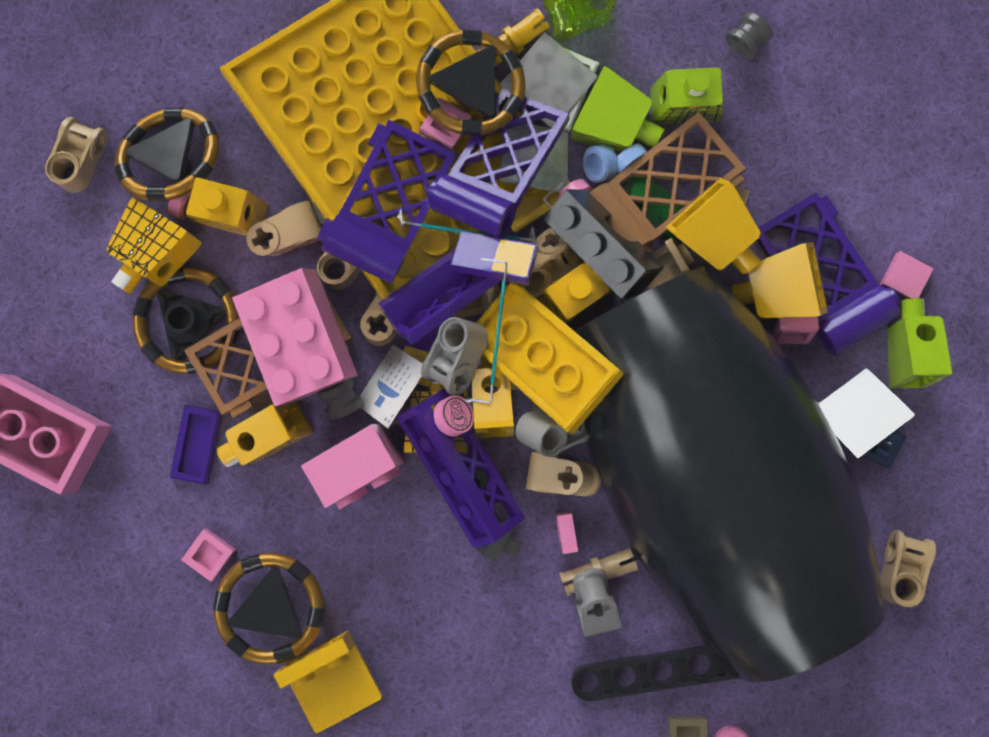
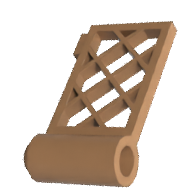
[589,112,746,254]
[184,290,353,418]

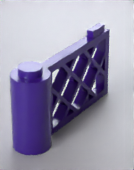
[427,88,570,238]
[317,120,457,284]
[757,192,902,356]

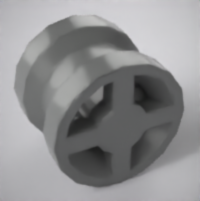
[725,12,773,60]
[317,379,364,420]

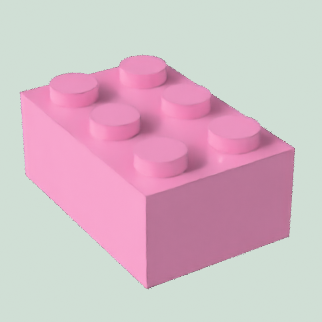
[232,268,358,407]
[0,374,112,495]
[301,424,406,510]

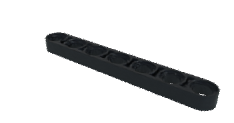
[571,645,819,701]

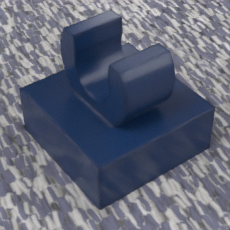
[862,430,907,469]

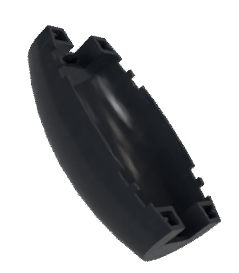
[575,267,885,682]

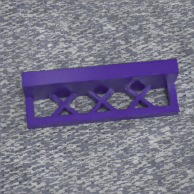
[378,228,518,345]
[396,388,525,548]

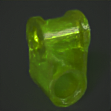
[542,0,616,41]

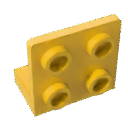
[274,630,382,733]

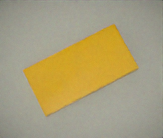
[476,282,624,435]

